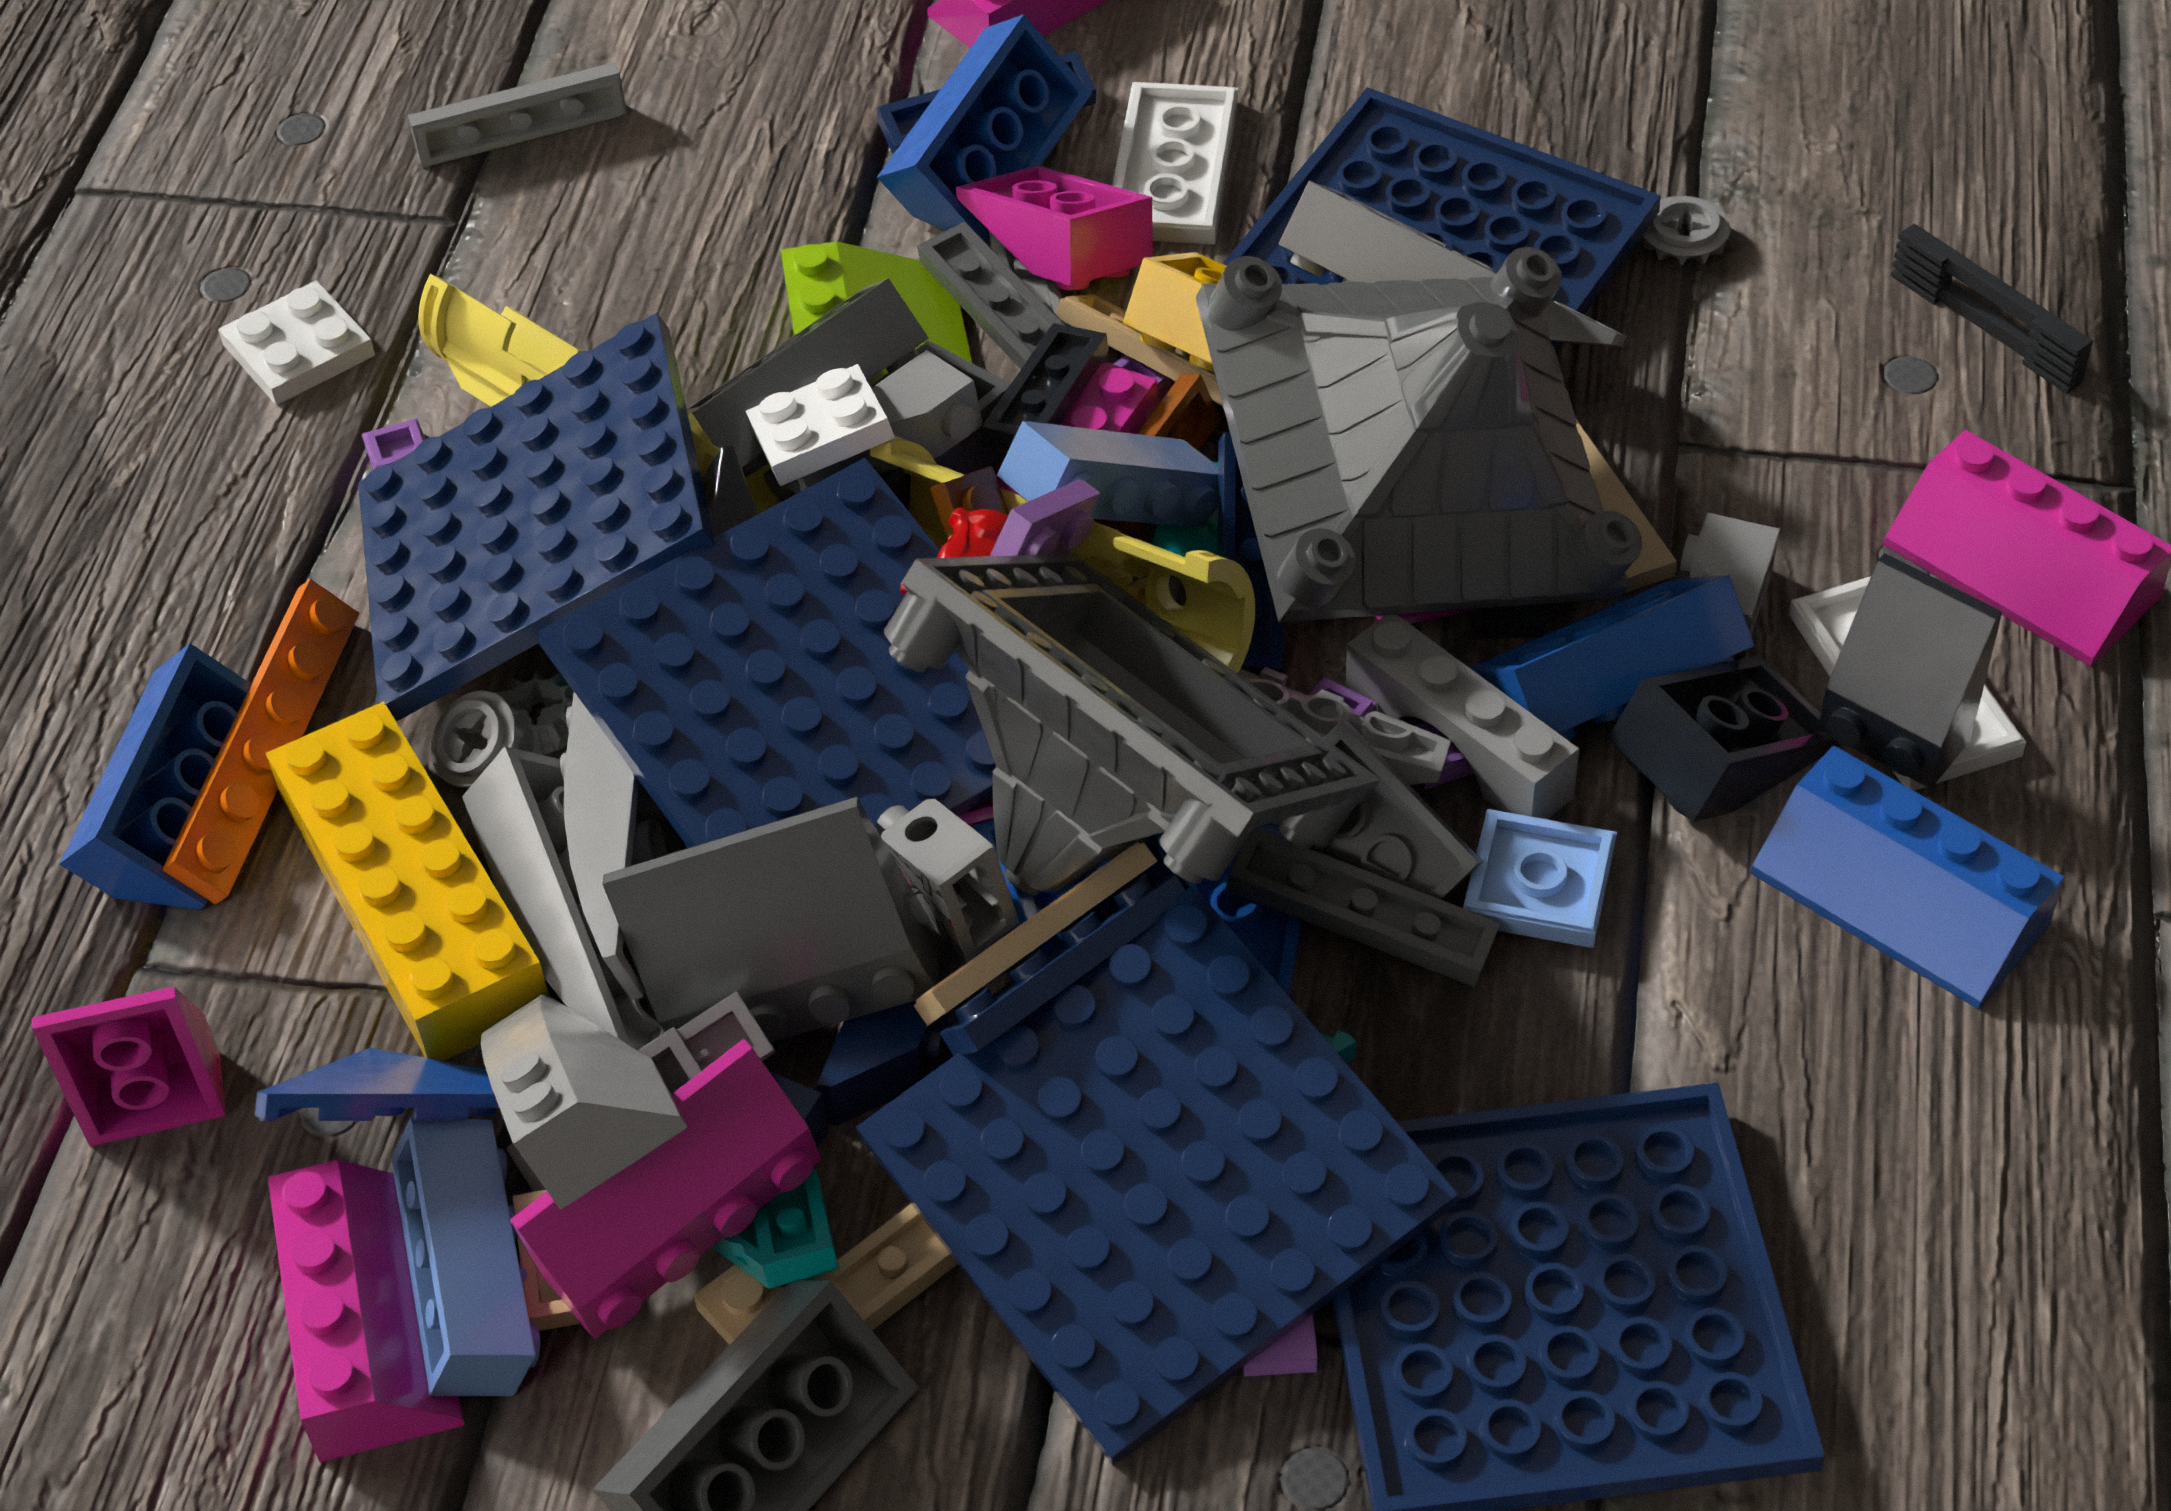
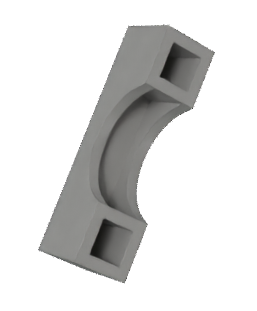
[1346,614,1579,819]

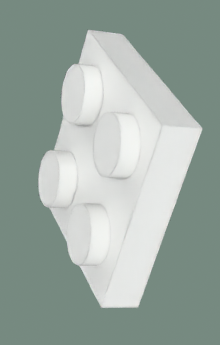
[218,280,375,406]
[746,364,895,486]

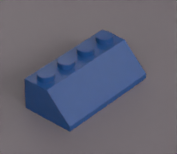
[877,14,1091,244]
[1469,575,1755,740]
[59,643,251,910]
[1751,745,2064,1010]

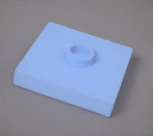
[1463,809,1617,948]

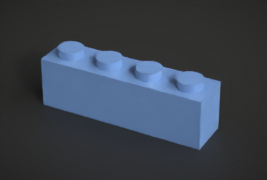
[997,421,1218,528]
[391,1117,540,1396]

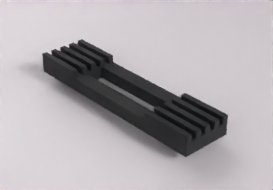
[1891,223,2093,394]

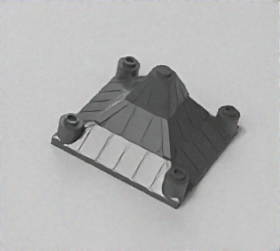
[1196,247,1643,623]
[884,553,1380,896]

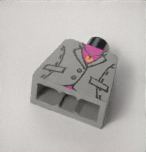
[875,799,1020,963]

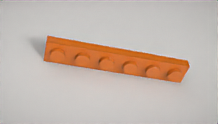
[162,578,360,905]

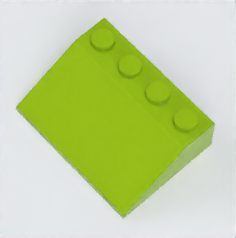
[780,241,972,387]

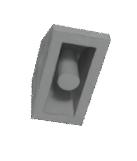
[1680,512,1780,658]

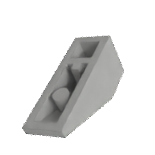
[798,350,983,491]

